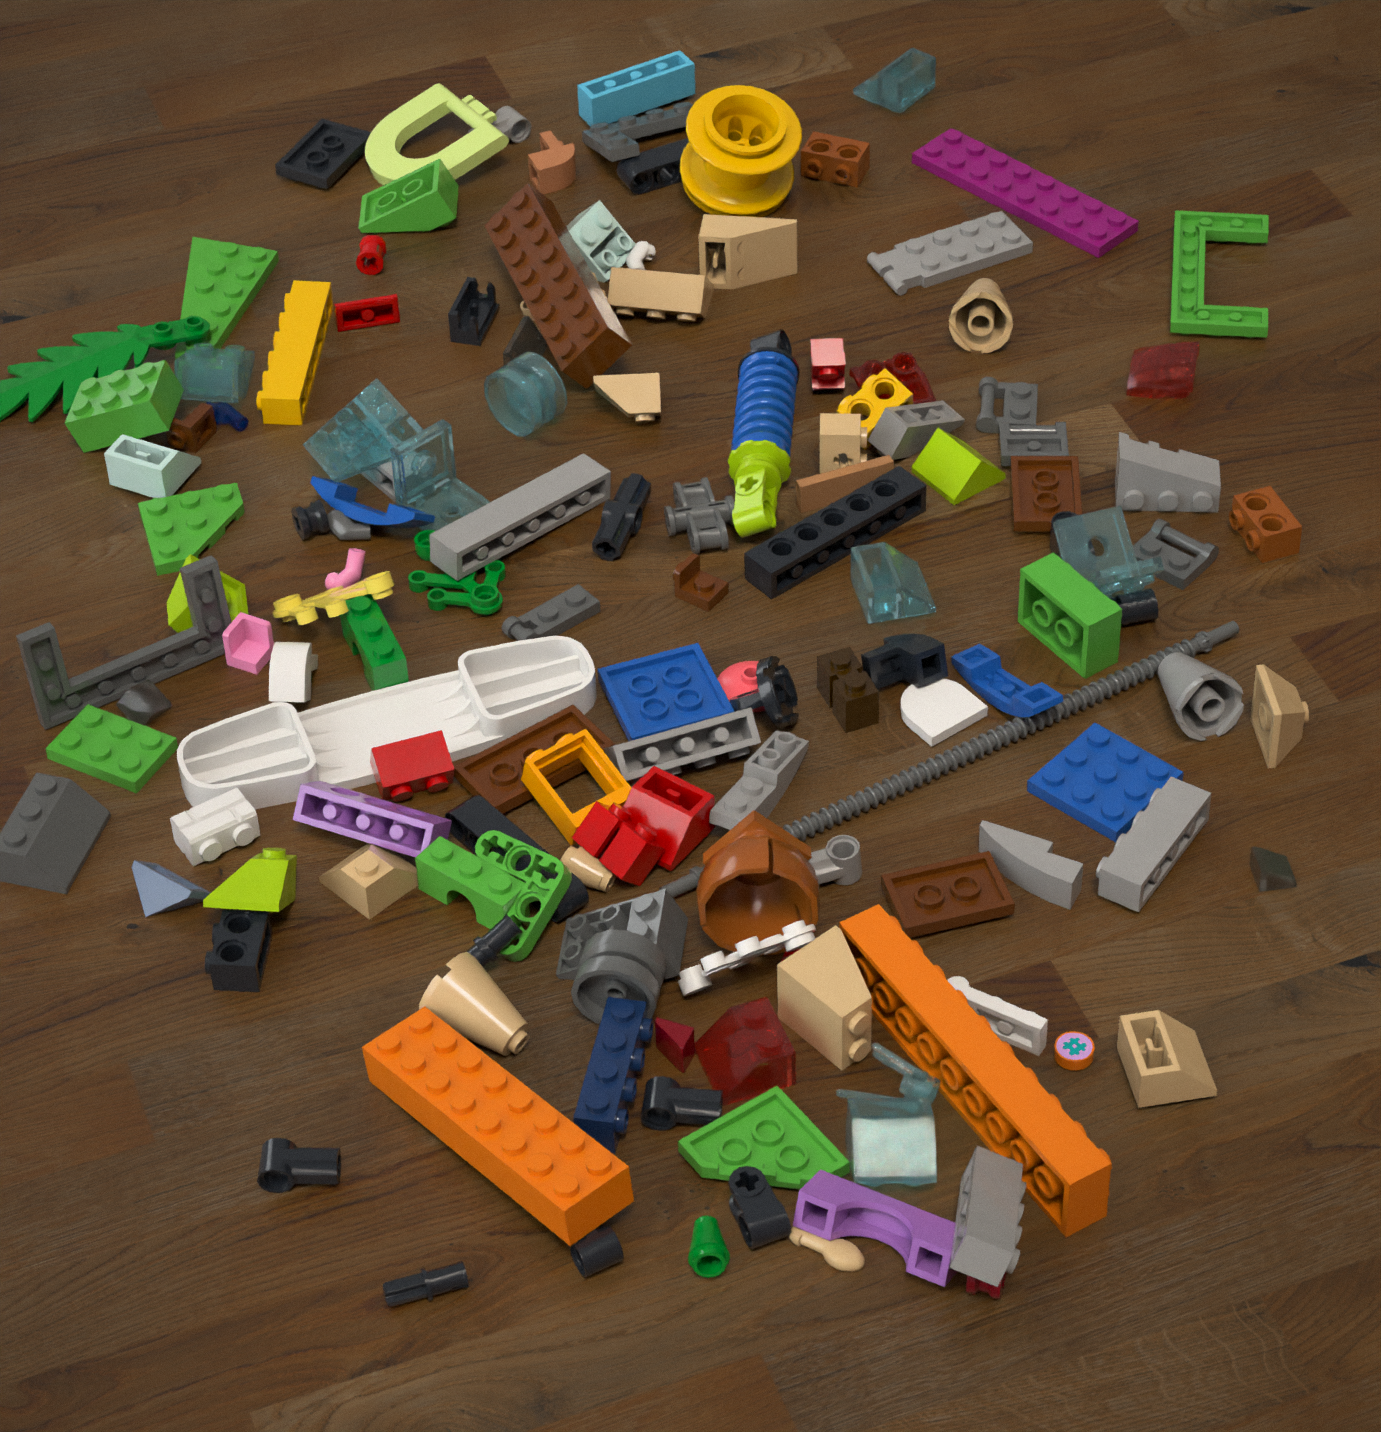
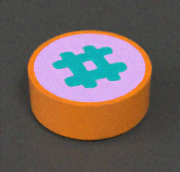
[1054,1031,1094,1071]

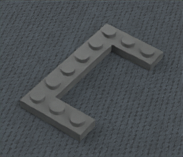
[582,102,693,162]
[16,555,231,730]

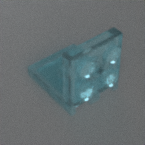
[390,419,490,531]
[1053,505,1164,598]

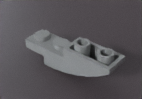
[709,730,809,830]

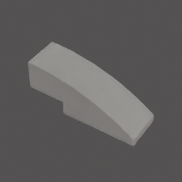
[979,820,1083,910]

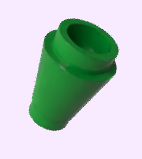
[688,1216,730,1278]

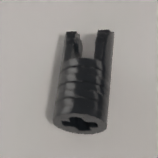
[1109,588,1159,626]

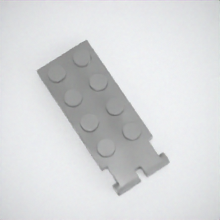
[867,211,1033,296]

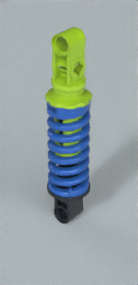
[728,329,800,538]

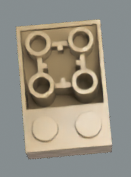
[699,214,798,289]

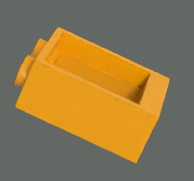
[521,729,631,846]

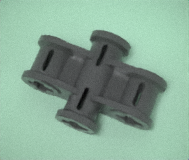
[664,477,735,555]

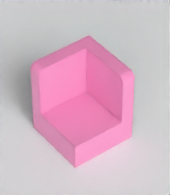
[222,612,274,675]

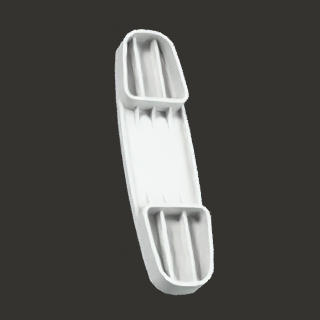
[177,635,597,809]

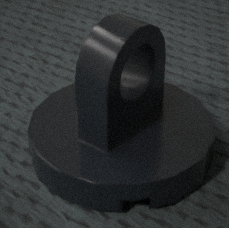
[730,656,799,728]

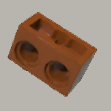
[801,131,870,188]
[1229,486,1302,563]

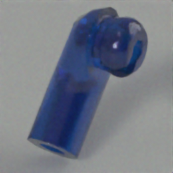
[206,402,249,432]

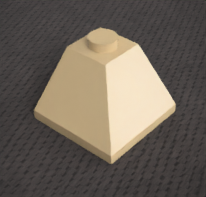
[594,373,661,422]
[1250,664,1309,768]
[319,843,418,920]

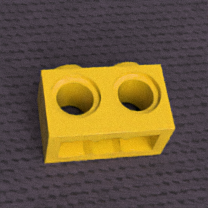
[837,369,913,450]

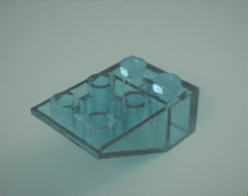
[303,378,427,483]

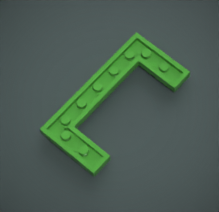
[1170,210,1269,338]

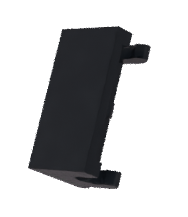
[448,277,500,346]

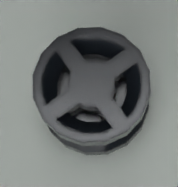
[291,499,330,540]

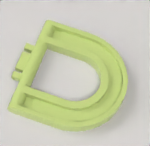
[365,83,509,185]

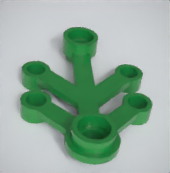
[408,530,506,615]

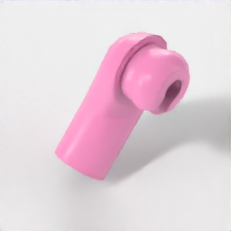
[325,548,366,590]

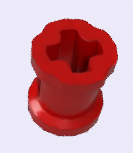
[356,235,387,275]

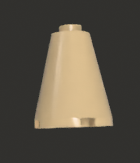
[949,278,1013,353]
[419,952,530,1056]

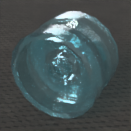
[484,352,567,437]

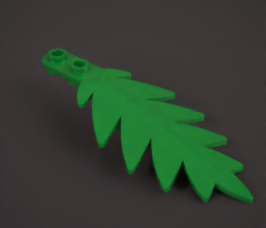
[0,316,210,422]

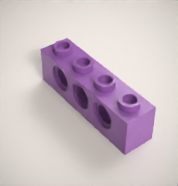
[293,781,452,857]

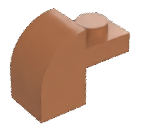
[528,130,576,195]

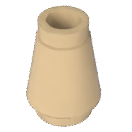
[560,846,616,893]

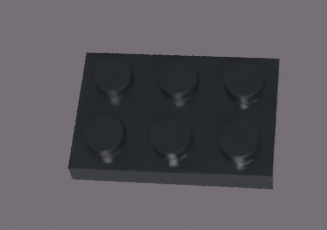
[275,119,371,189]

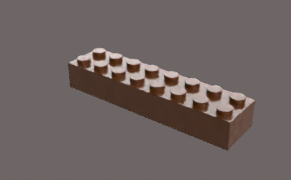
[485,183,632,389]

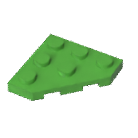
[138,482,245,576]
[678,1086,850,1189]

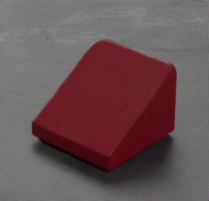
[655,1017,695,1073]

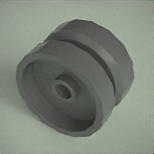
[571,929,667,1024]

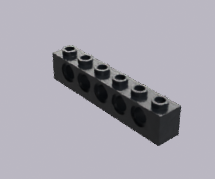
[744,466,927,600]

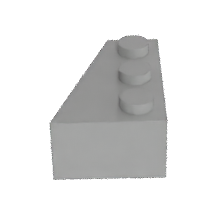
[1115,432,1221,513]

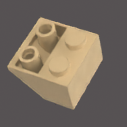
[1117,1010,1217,1108]

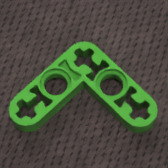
[475,830,572,962]

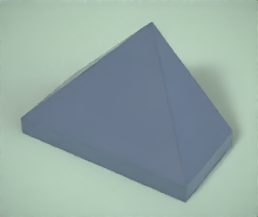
[132,860,211,917]

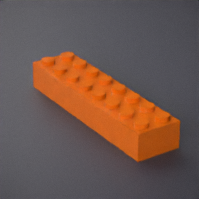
[362,1006,634,1246]

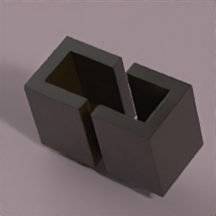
[817,647,879,733]

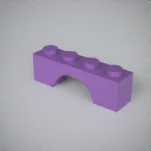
[793,1169,958,1287]

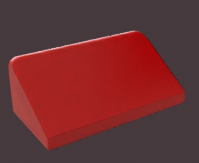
[334,294,400,332]

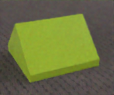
[911,428,1006,505]

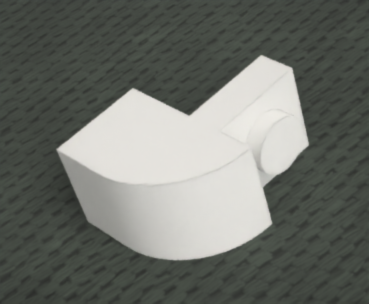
[269,642,318,702]

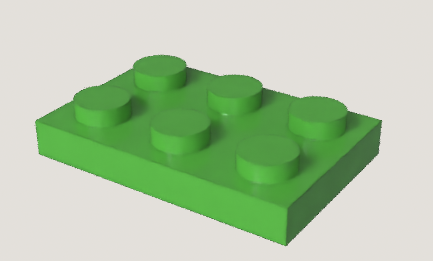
[45,704,178,793]

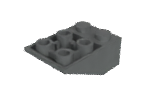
[556,889,688,980]

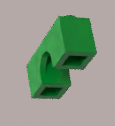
[340,594,409,691]

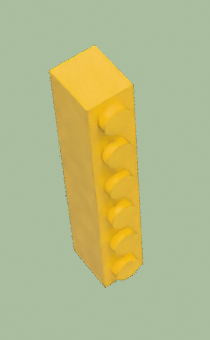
[256,281,334,425]

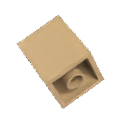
[777,925,872,1070]

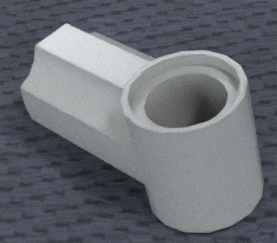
[468,106,532,143]
[808,835,862,885]

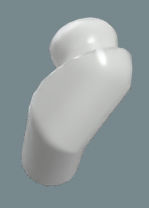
[626,241,656,270]

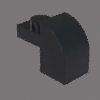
[861,634,948,689]

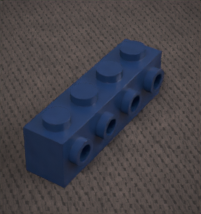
[573,997,654,1154]

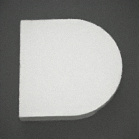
[900,678,988,747]

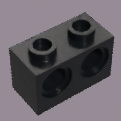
[205,909,273,992]

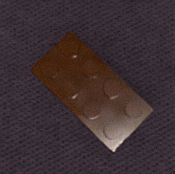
[454,705,615,814]

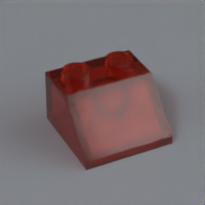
[695,997,796,1106]

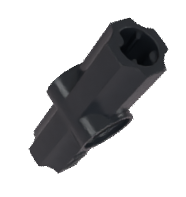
[592,473,651,561]

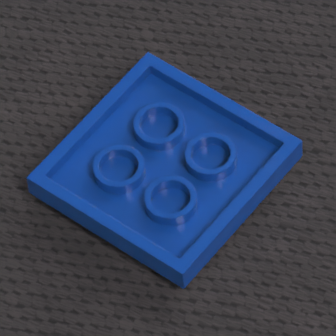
[597,643,735,741]
[1027,723,1184,843]

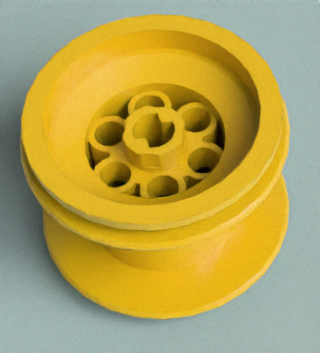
[680,85,802,218]

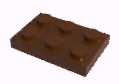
[1010,456,1083,532]
[881,851,1015,938]

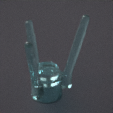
[836,1043,941,1113]

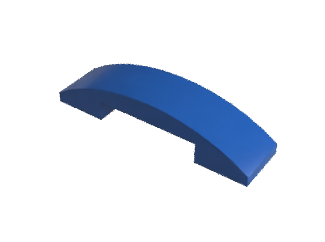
[311,476,435,528]
[951,644,1064,717]

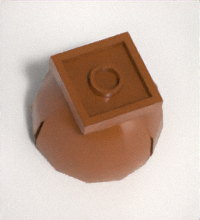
[696,810,820,956]

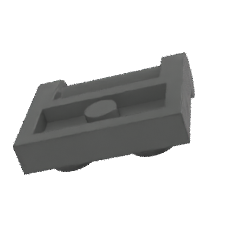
[976,377,1038,433]
[999,422,1069,466]
[1126,519,1219,590]

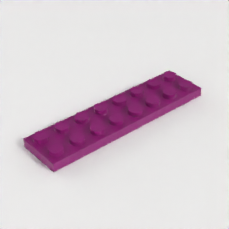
[912,128,1139,258]

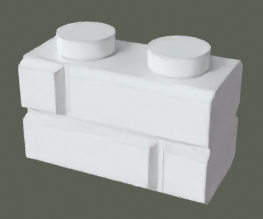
[170,788,260,867]

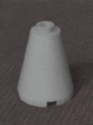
[1158,652,1244,741]

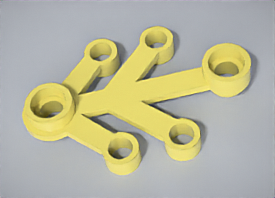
[273,571,394,625]

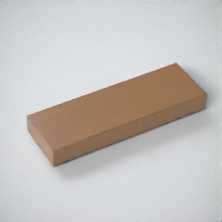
[796,455,894,513]

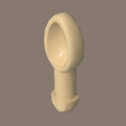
[790,1226,865,1272]

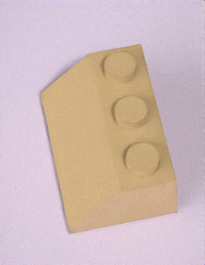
[608,267,714,322]

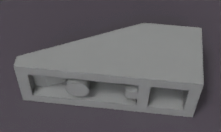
[868,401,965,460]

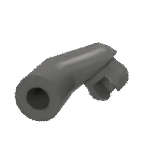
[327,510,372,540]

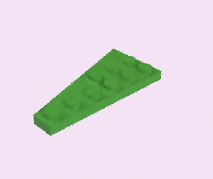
[175,237,279,371]

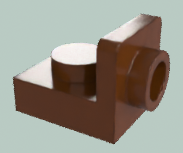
[166,402,217,454]
[673,553,729,612]

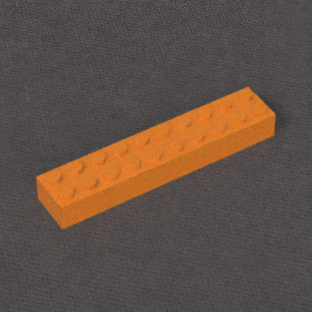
[839,904,1112,1237]

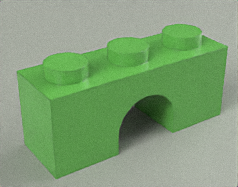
[415,836,530,929]

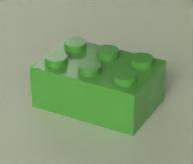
[65,360,184,453]
[1018,552,1122,679]

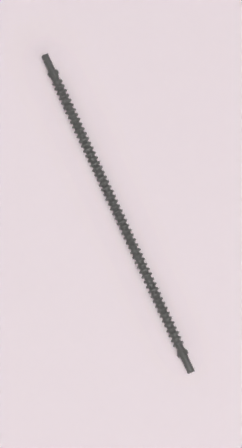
[659,621,1239,898]

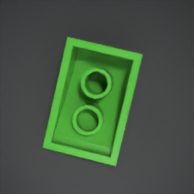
[359,158,459,233]

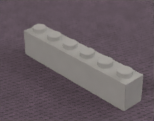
[430,453,611,581]

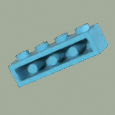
[577,50,695,126]

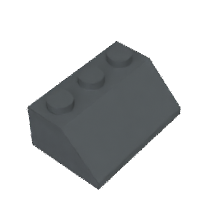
[0,772,111,894]

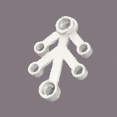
[678,920,816,996]

